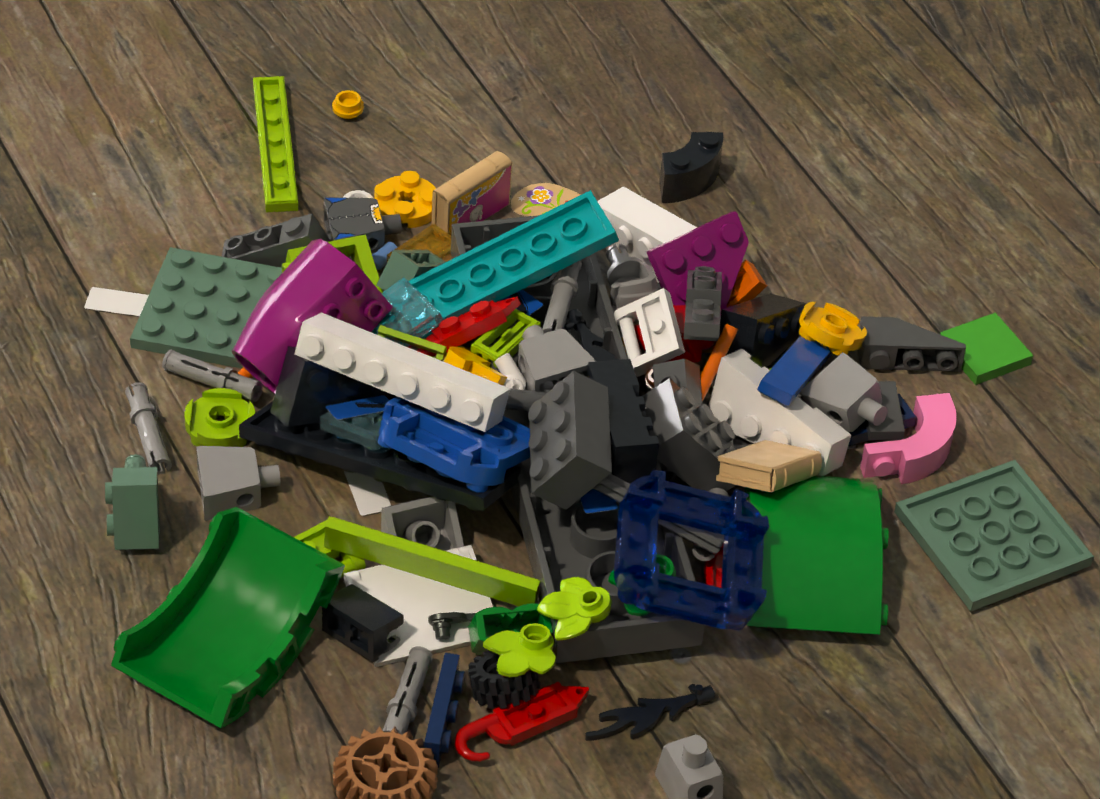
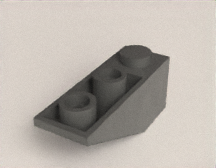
[222,213,330,268]
[858,316,966,372]

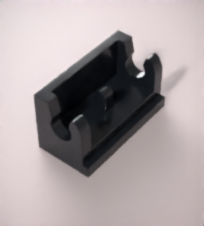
[322,584,404,662]

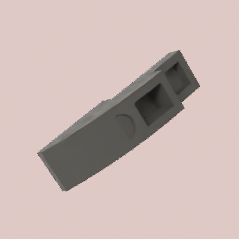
[684,266,722,341]

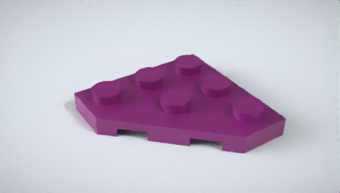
[646,211,749,317]

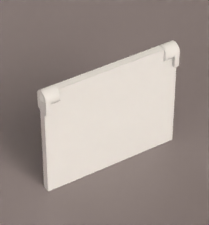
[344,545,493,667]

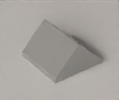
[381,496,464,551]

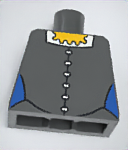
[324,197,402,259]

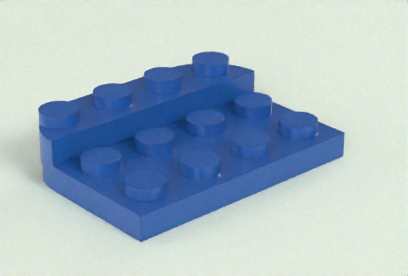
[378,397,530,492]

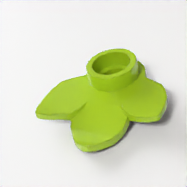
[537,577,612,641]
[483,623,556,677]

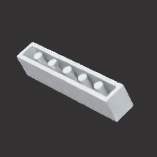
[295,312,510,432]

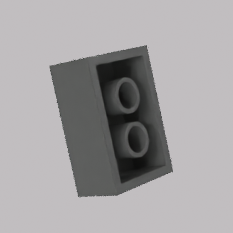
[528,371,612,510]
[643,378,736,498]

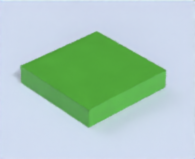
[940,312,1033,385]

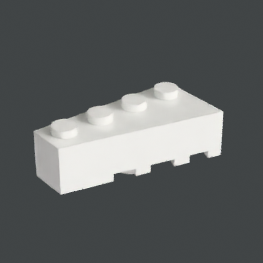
[598,187,697,283]
[708,349,851,476]

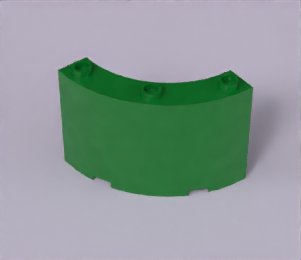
[743,476,889,635]
[111,507,345,728]

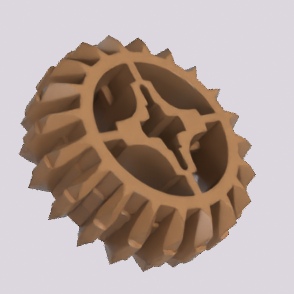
[333,725,438,799]

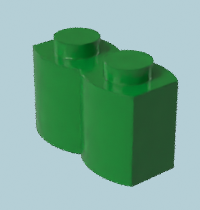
[468,603,553,655]

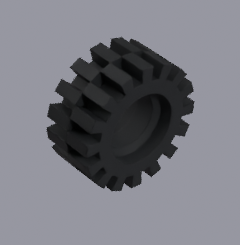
[468,650,540,709]

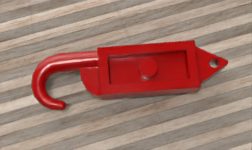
[404,296,521,357]
[454,681,589,762]

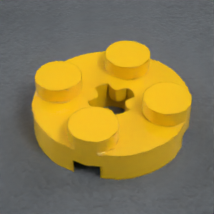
[374,171,436,228]
[798,302,867,356]

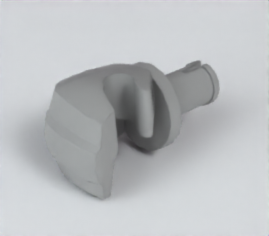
[606,244,658,310]

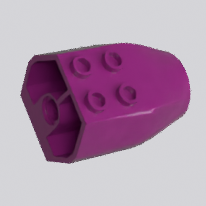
[232,239,393,394]

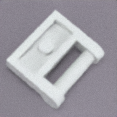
[614,288,685,377]

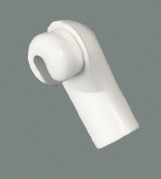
[494,353,526,390]

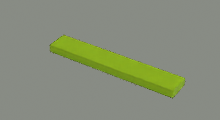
[253,76,298,213]
[324,516,540,606]

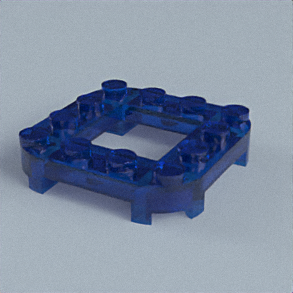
[614,470,769,630]

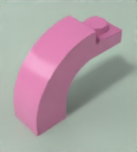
[860,393,956,484]

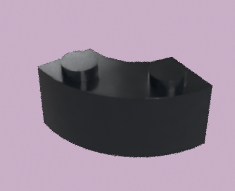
[659,132,724,203]

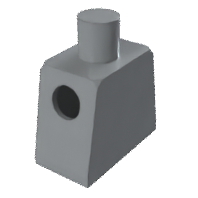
[518,325,595,392]
[799,352,888,433]
[196,446,281,521]
[655,734,723,799]

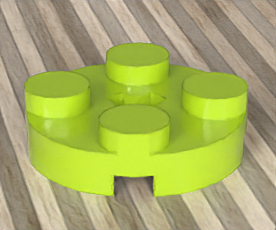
[184,388,255,447]

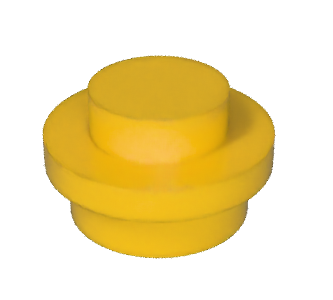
[332,90,364,119]

